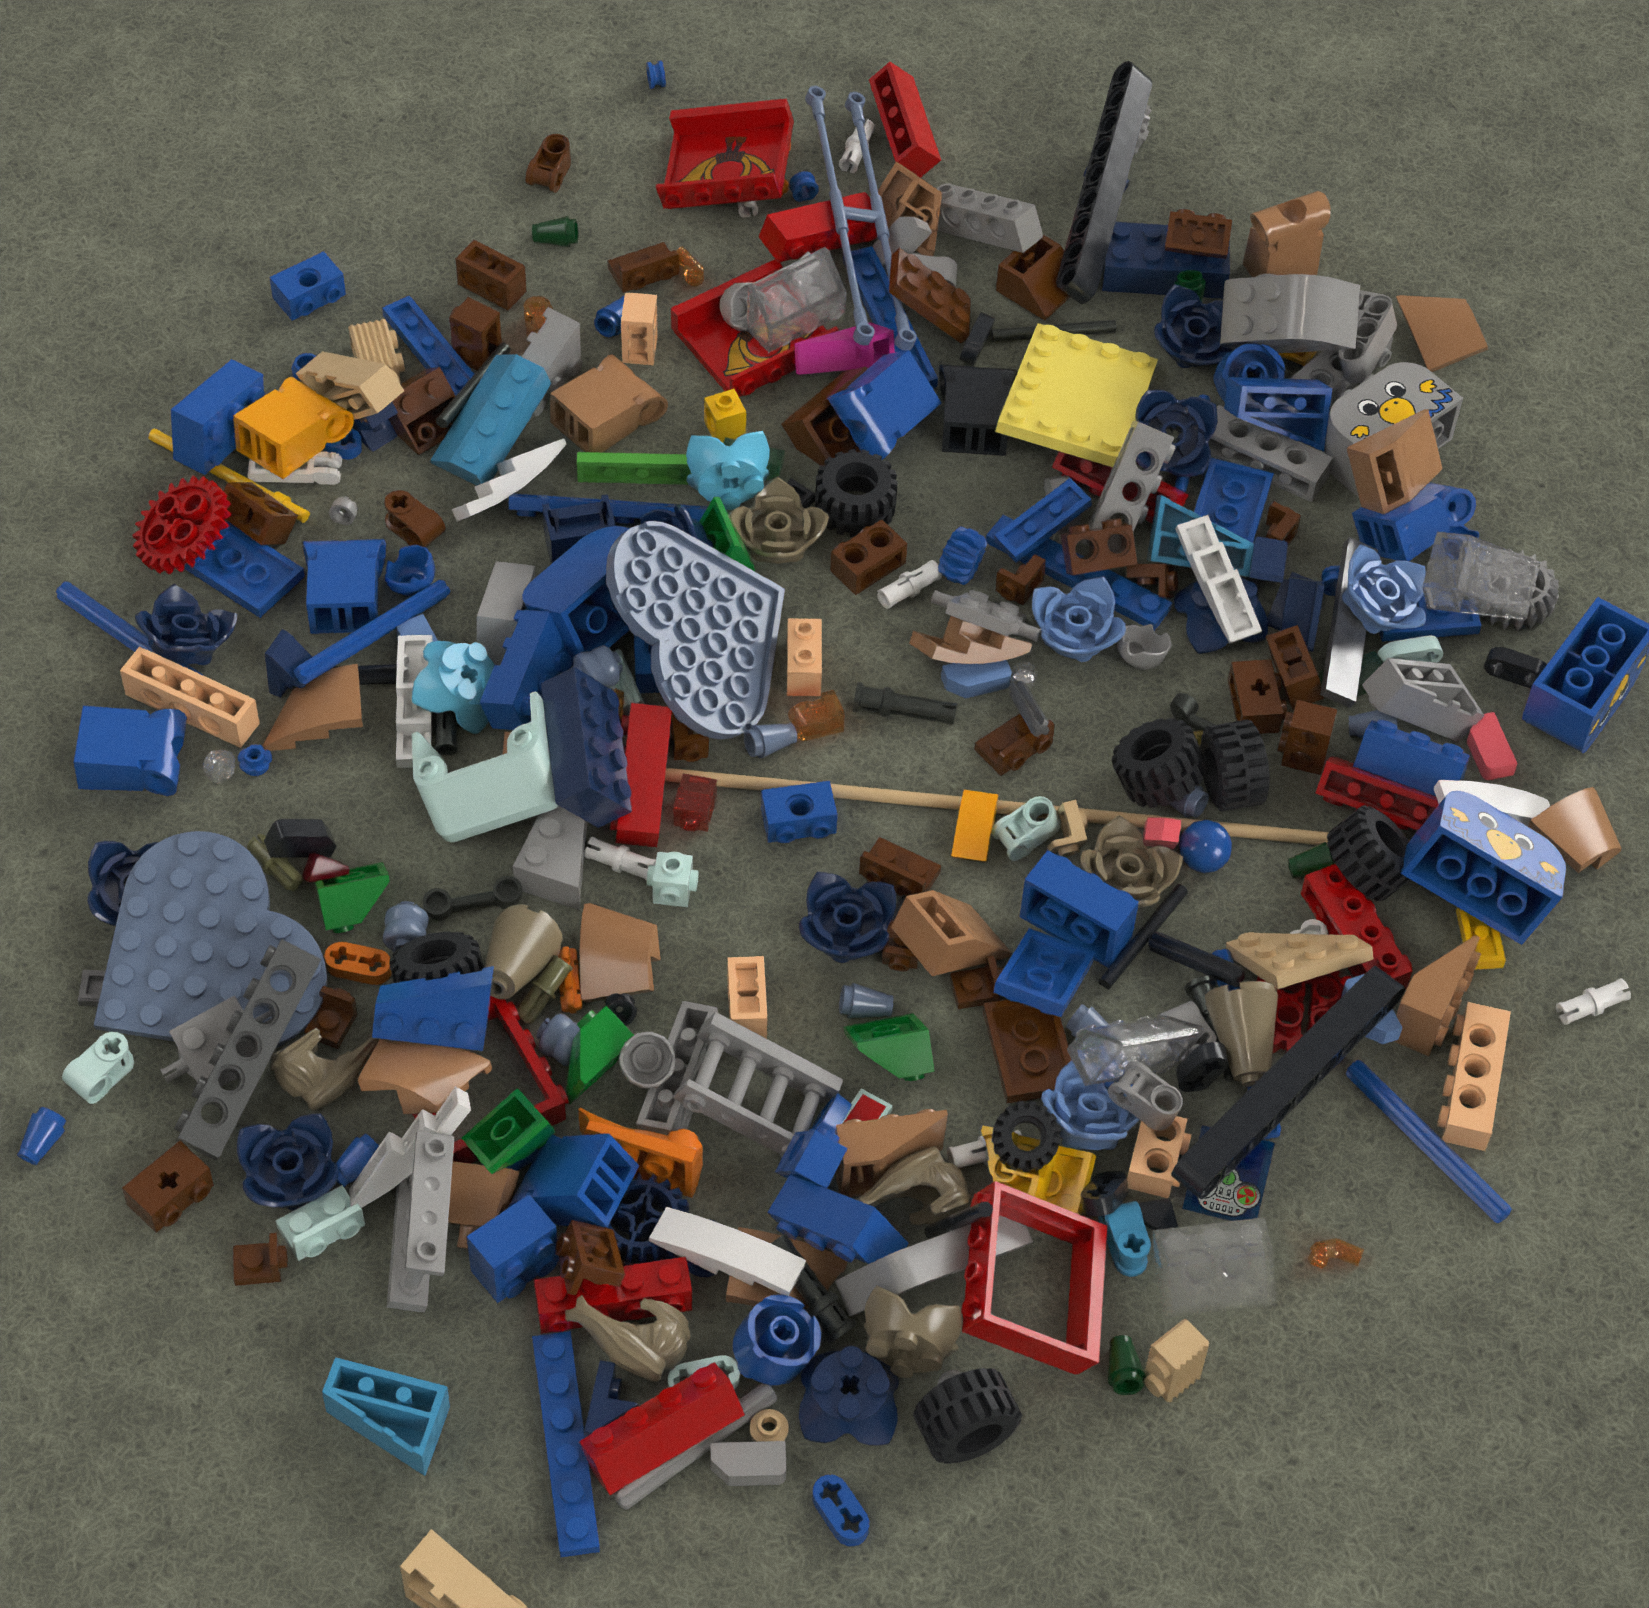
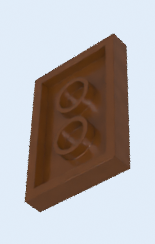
[889,247,971,343]
[983,1000,1072,1104]

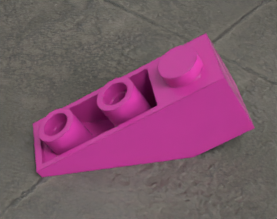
[795,322,895,375]

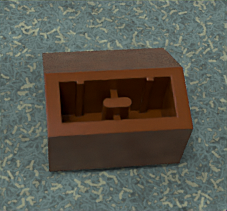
[996,235,1070,320]
[389,367,463,455]

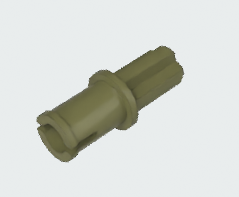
[247,834,303,891]
[517,955,573,1024]

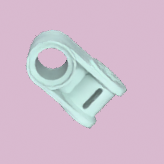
[991,796,1061,861]
[62,1032,134,1104]

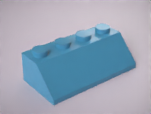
[430,354,551,486]

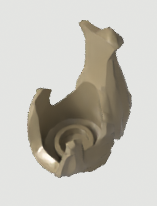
[270,1028,380,1111]
[856,1146,971,1226]
[565,1295,690,1382]

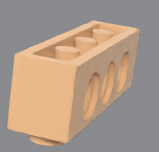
[120,646,260,748]
[1437,1002,1511,1151]

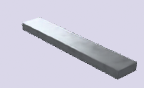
[1320,537,1378,708]

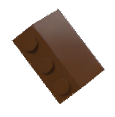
[781,366,867,465]

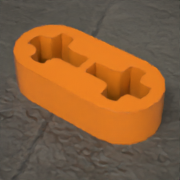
[324,942,392,985]

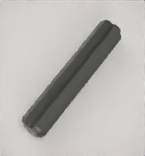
[1009,680,1050,737]

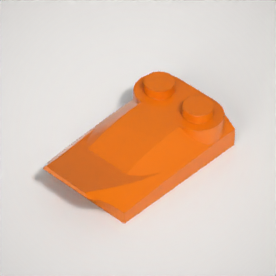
[578,1107,703,1198]

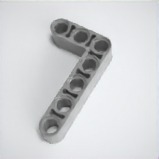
[1256,274,1397,383]
[835,1215,1033,1317]

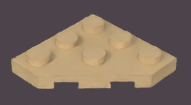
[1226,932,1373,989]

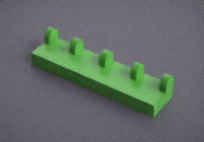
[577,452,692,485]

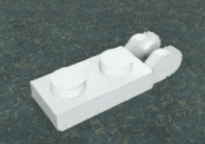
[248,452,342,485]

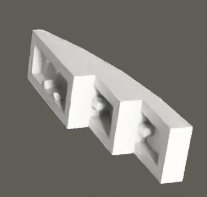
[452,438,566,521]
[1175,515,1262,644]
[396,635,433,768]
[1433,780,1550,827]
[349,1087,471,1208]
[649,1207,806,1296]

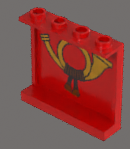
[655,98,794,209]
[671,259,839,397]

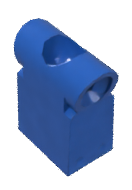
[827,350,942,460]
[1352,482,1476,561]
[302,539,386,634]
[74,706,187,796]
[507,1134,639,1227]

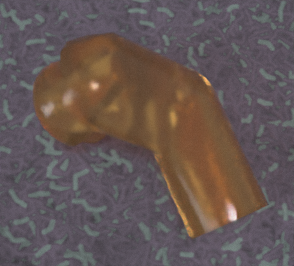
[676,246,704,287]
[1308,1238,1364,1268]

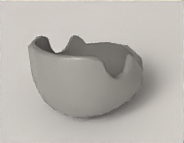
[720,282,765,331]
[1116,624,1172,670]
[619,1031,675,1088]

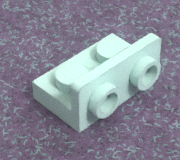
[275,1185,365,1261]

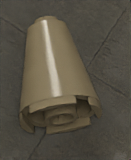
[484,904,563,999]
[1205,981,1278,1087]

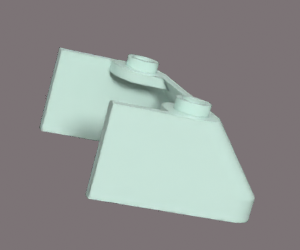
[412,691,559,842]

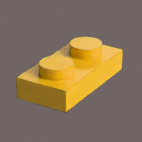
[1456,907,1506,970]

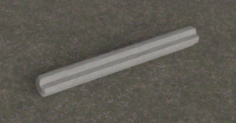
[613,1383,777,1510]

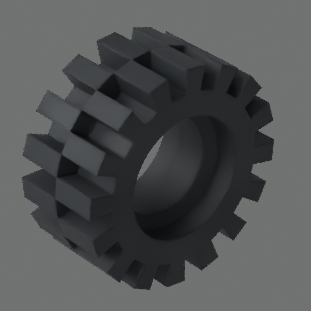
[992,1101,1061,1172]

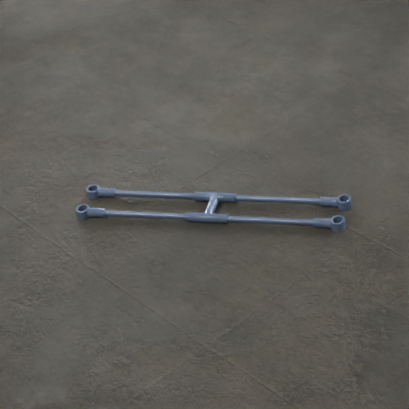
[805,86,917,351]

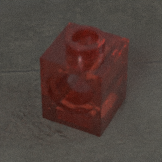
[673,773,717,832]

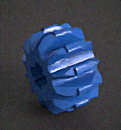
[938,526,987,585]

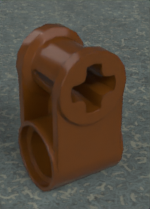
[525,134,571,193]
[384,490,446,547]

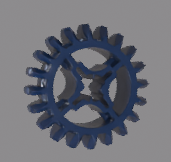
[605,1172,690,1266]

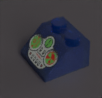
[1182,1125,1275,1227]

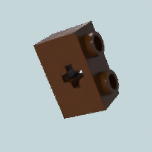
[1228,659,1287,734]
[122,1141,214,1233]

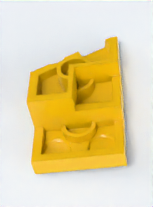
[981,1125,1096,1215]

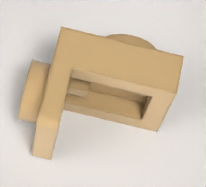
[1047,800,1088,857]

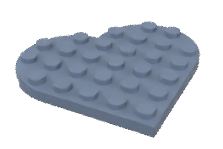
[606,521,785,739]
[94,831,327,1048]

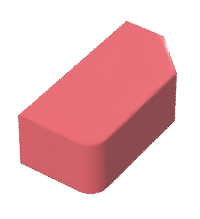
[1467,712,1518,780]
[1143,817,1181,850]

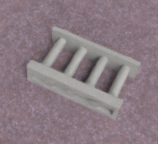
[673,1012,843,1158]
[387,1130,455,1312]

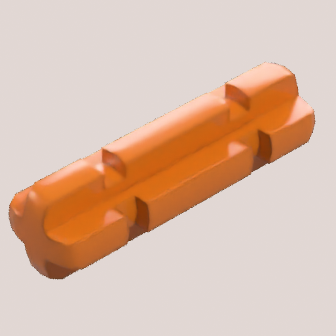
[558,946,582,1014]

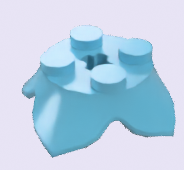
[686,431,770,510]
[412,641,495,734]

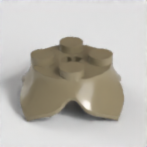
[729,477,829,564]
[1080,815,1183,908]
[863,1285,962,1378]

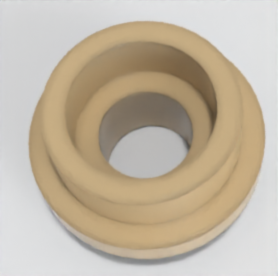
[750,1409,789,1442]

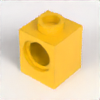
[704,389,746,443]

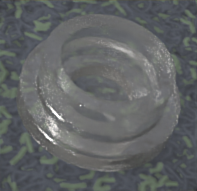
[203,749,235,784]

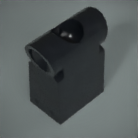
[939,364,1018,456]

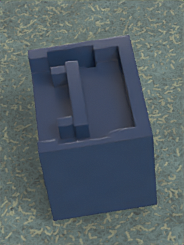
[542,494,616,564]

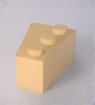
[296,351,405,420]
[400,1529,527,1608]

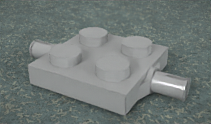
[931,590,1041,642]
[160,995,272,1087]

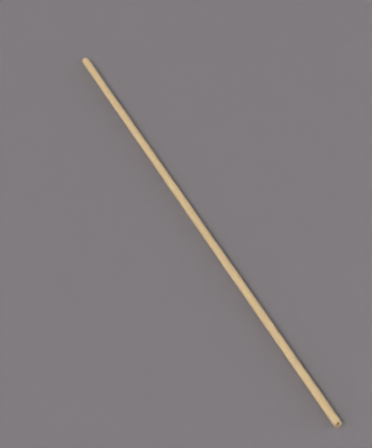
[665,768,1410,845]

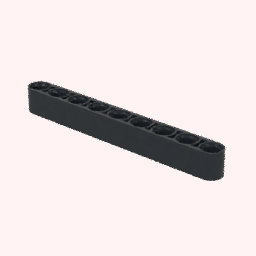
[1056,61,1153,304]
[1171,966,1405,1199]

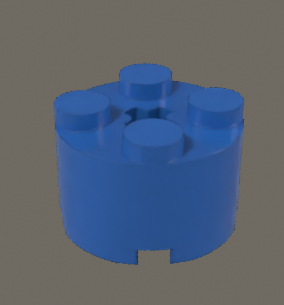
[1213,343,1285,402]
[733,1295,821,1385]

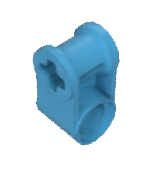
[1098,1201,1151,1277]

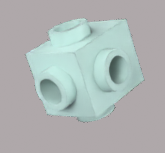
[647,852,699,907]

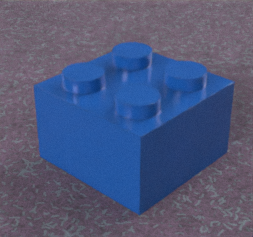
[467,1194,559,1303]

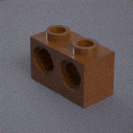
[455,240,527,310]
[449,297,502,370]
[224,482,298,545]
[1060,518,1138,575]
[830,520,907,595]
[1266,625,1324,710]
[1277,700,1338,775]

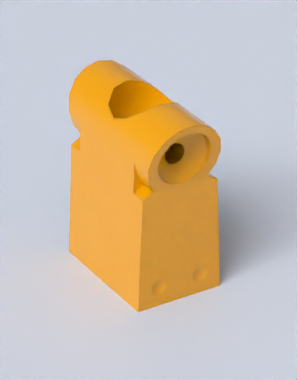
[233,377,354,479]

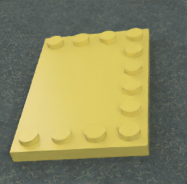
[995,323,1158,467]

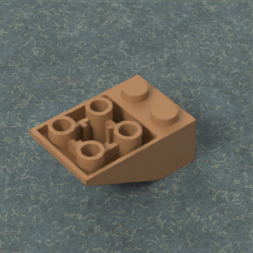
[1347,409,1443,514]
[891,890,1012,976]
[1394,936,1481,1056]
[835,1109,948,1197]

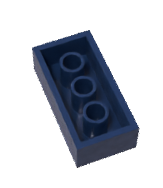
[1102,222,1230,299]
[541,667,632,828]

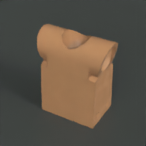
[1243,191,1330,277]
[550,354,668,453]

